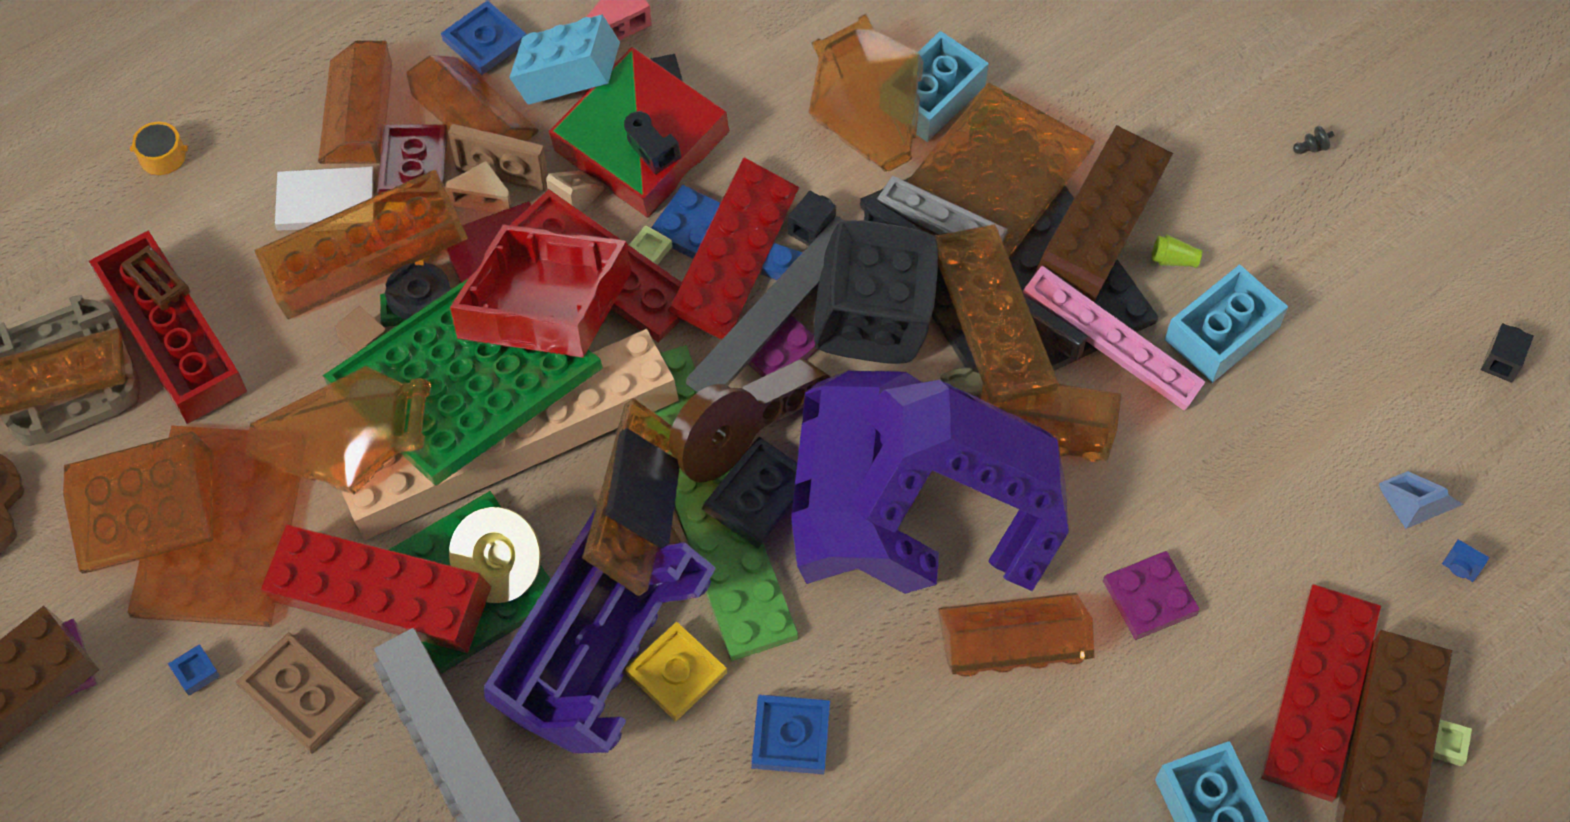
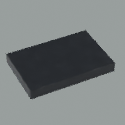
[605,428,680,549]
[702,437,797,549]

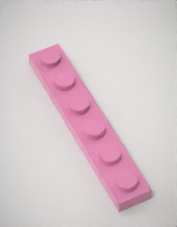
[1021,266,1205,411]

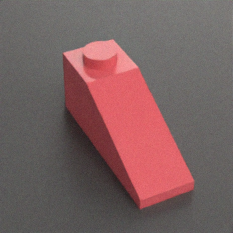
[587,0,651,41]

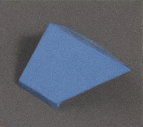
[1379,471,1464,529]

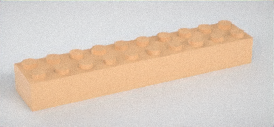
[331,329,679,541]

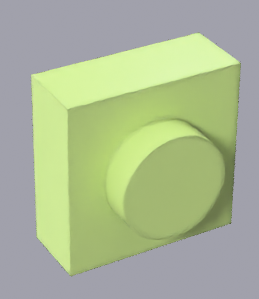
[629,225,672,265]
[1433,719,1472,767]

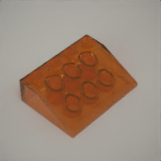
[63,431,213,574]

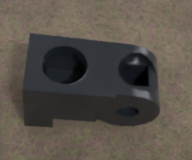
[624,111,682,175]

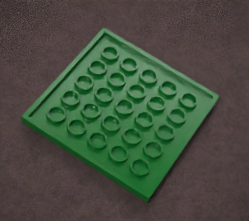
[323,279,603,486]

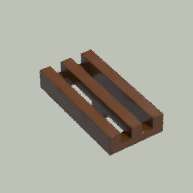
[121,245,191,311]

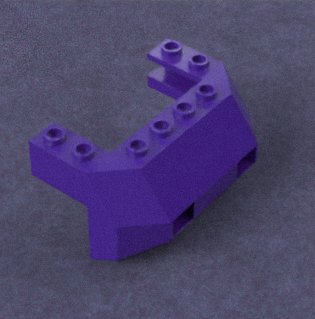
[791,371,939,594]
[850,380,1069,591]
[484,506,716,753]

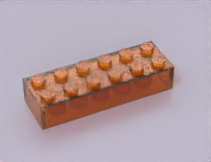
[254,169,468,320]

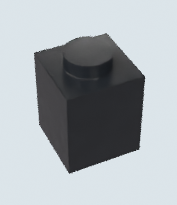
[788,190,836,246]
[1480,323,1534,383]

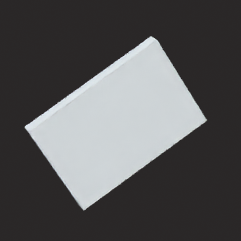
[275,166,375,231]

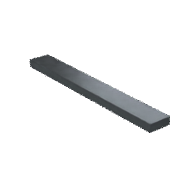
[686,216,844,392]

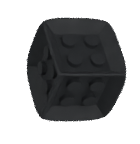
[814,220,938,364]

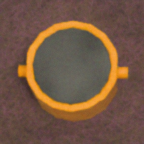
[130,121,188,176]

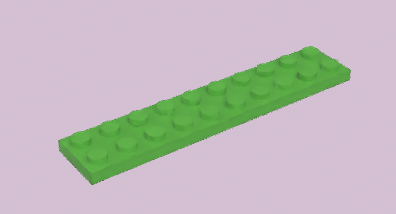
[641,345,798,662]

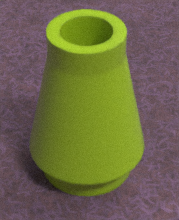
[1151,234,1202,268]

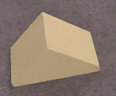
[445,161,512,213]
[546,170,605,213]

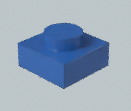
[761,243,803,280]
[1442,539,1490,582]
[168,644,220,696]

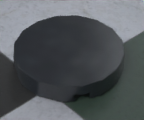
[385,262,451,320]

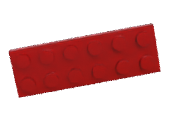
[668,157,799,340]
[510,189,682,343]
[1261,584,1381,802]

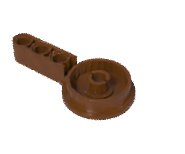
[669,359,831,482]

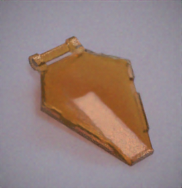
[809,13,923,172]
[245,366,431,495]

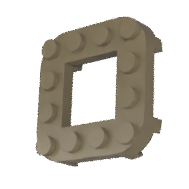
[0,295,140,446]

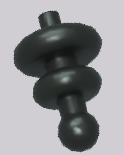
[1293,126,1334,154]

